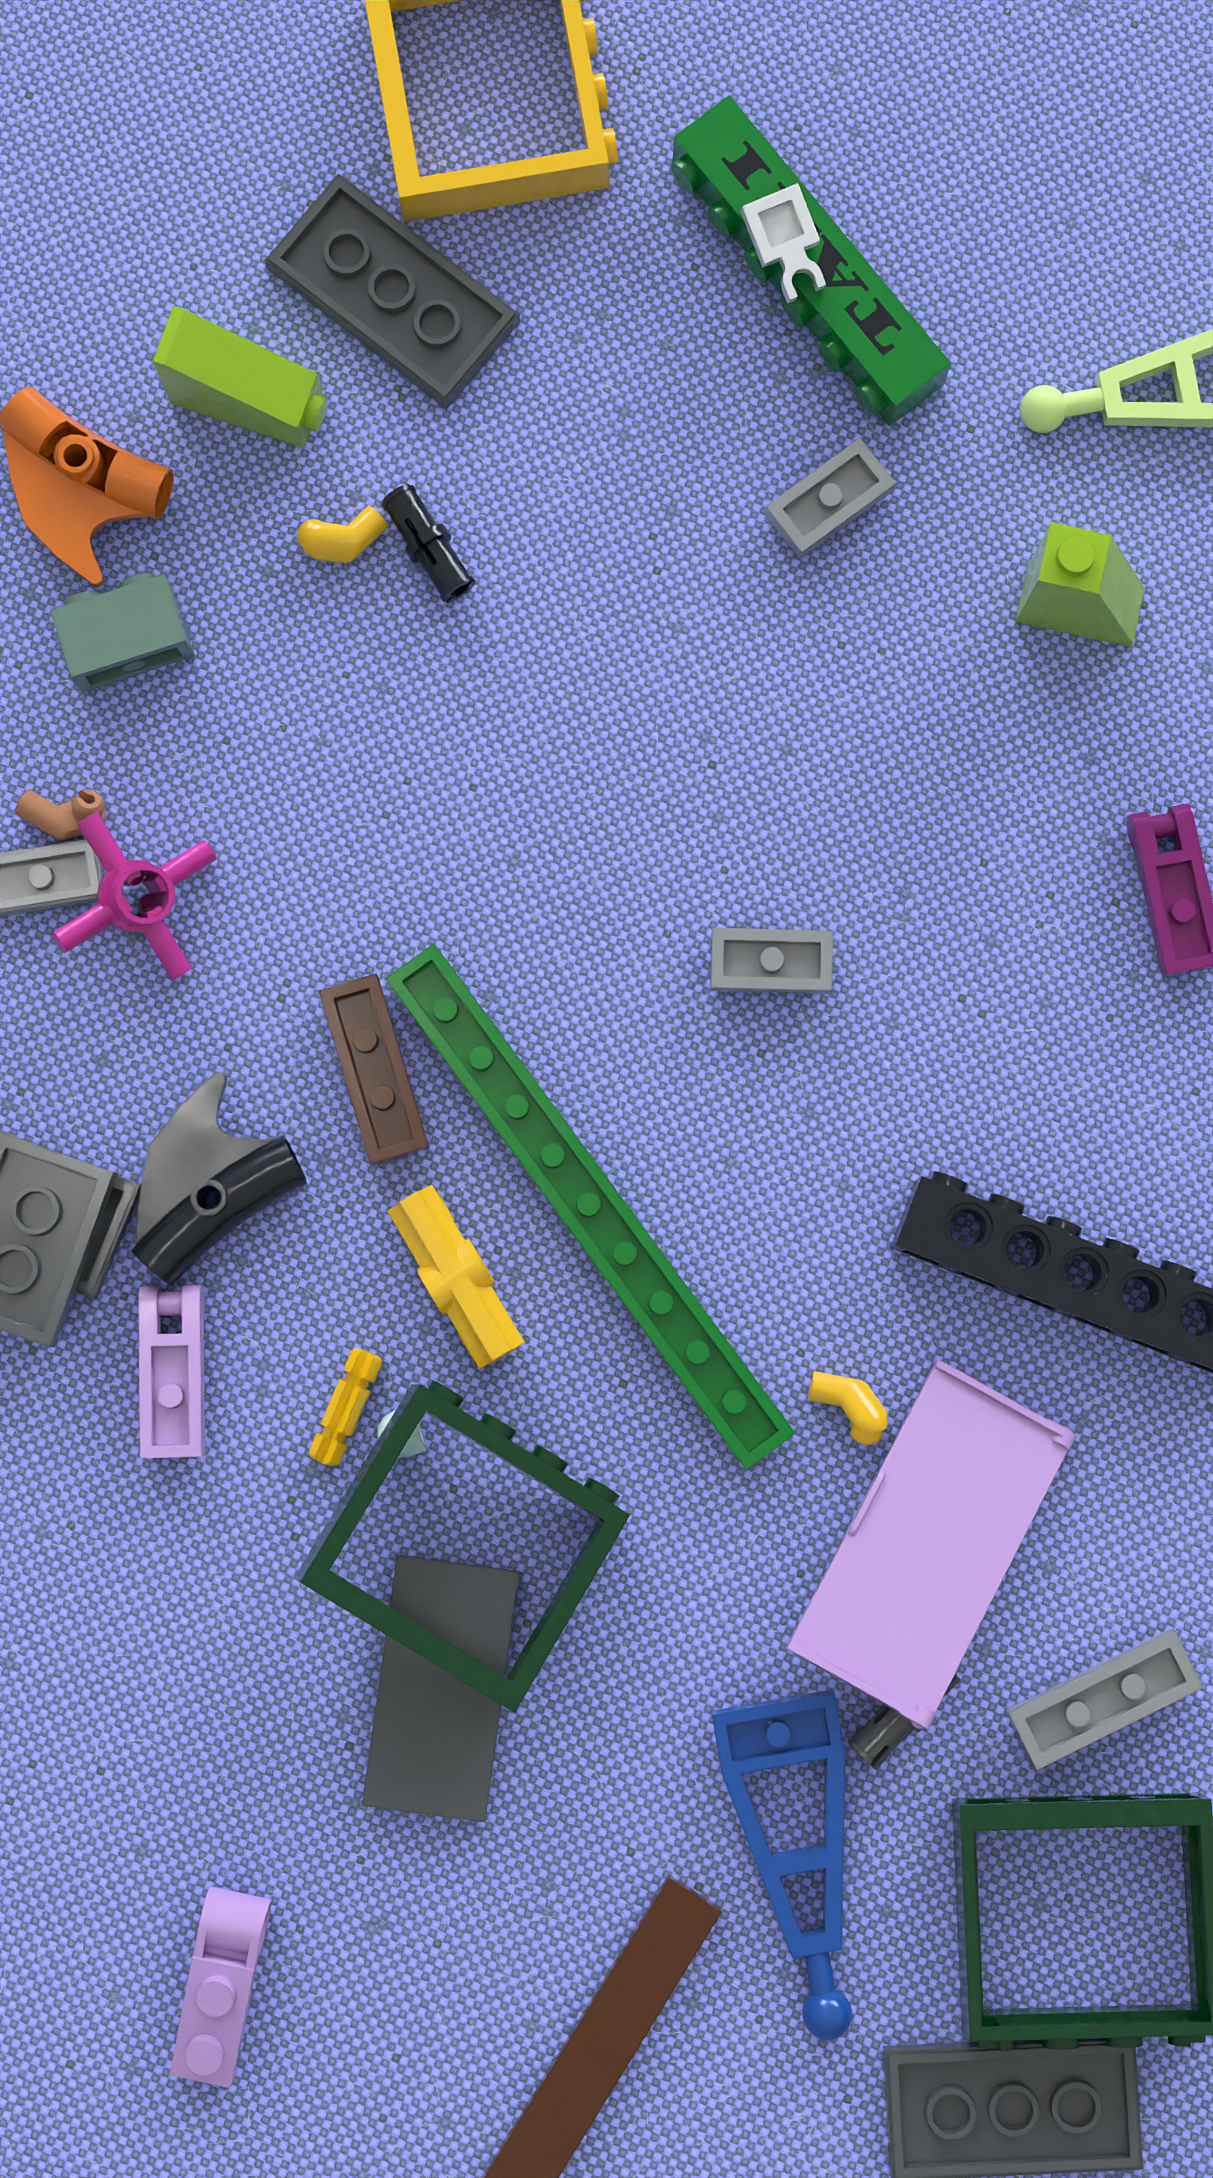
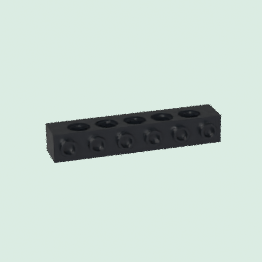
[889,1171,1213,1374]

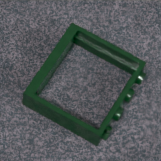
[294,1380,630,1713]
[952,1792,1213,2051]

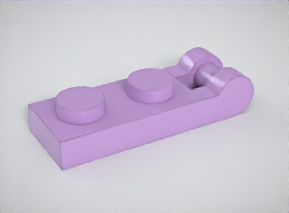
[138,1284,205,1458]

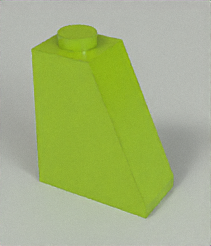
[153,305,328,448]
[1015,522,1145,647]

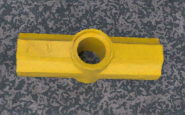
[387,1185,525,1369]

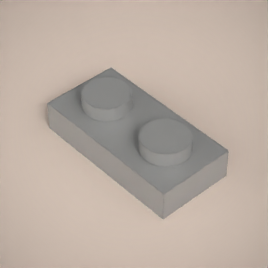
[764,438,896,559]
[710,928,833,994]

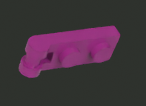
[1126,803,1213,978]

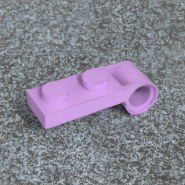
[169,1886,272,2088]

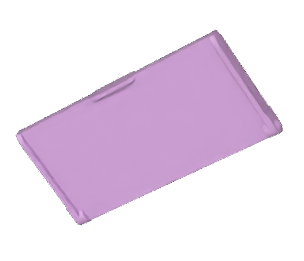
[785,1360,1076,1730]

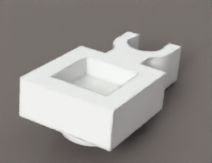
[740,183,826,304]

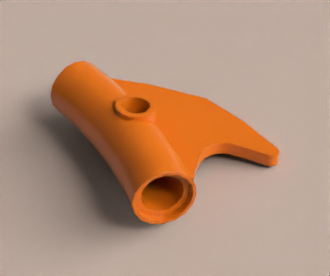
[0,387,174,587]

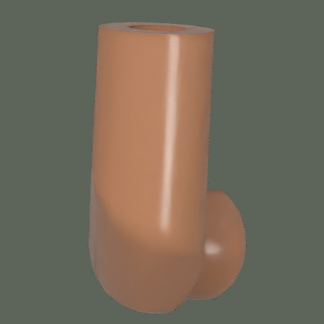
[15,789,106,841]

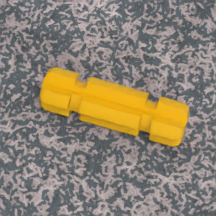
[309,1348,382,1467]

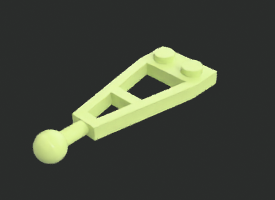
[1020,329,1213,433]

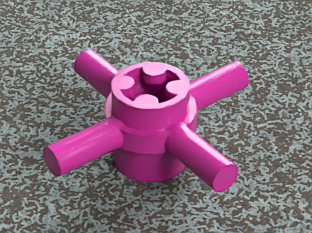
[51,811,216,980]

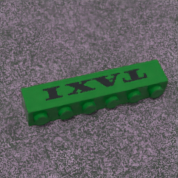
[671,95,951,427]

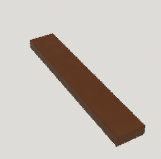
[481,1874,722,2178]

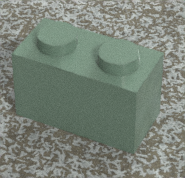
[50,573,195,692]

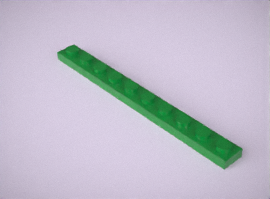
[385,943,796,1470]

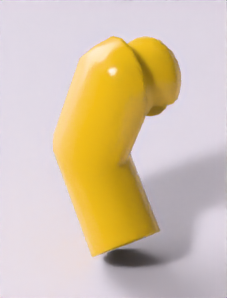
[297,505,389,564]
[808,1371,888,1445]

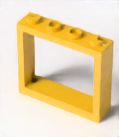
[365,0,619,223]

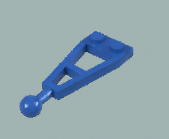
[711,1689,852,2040]

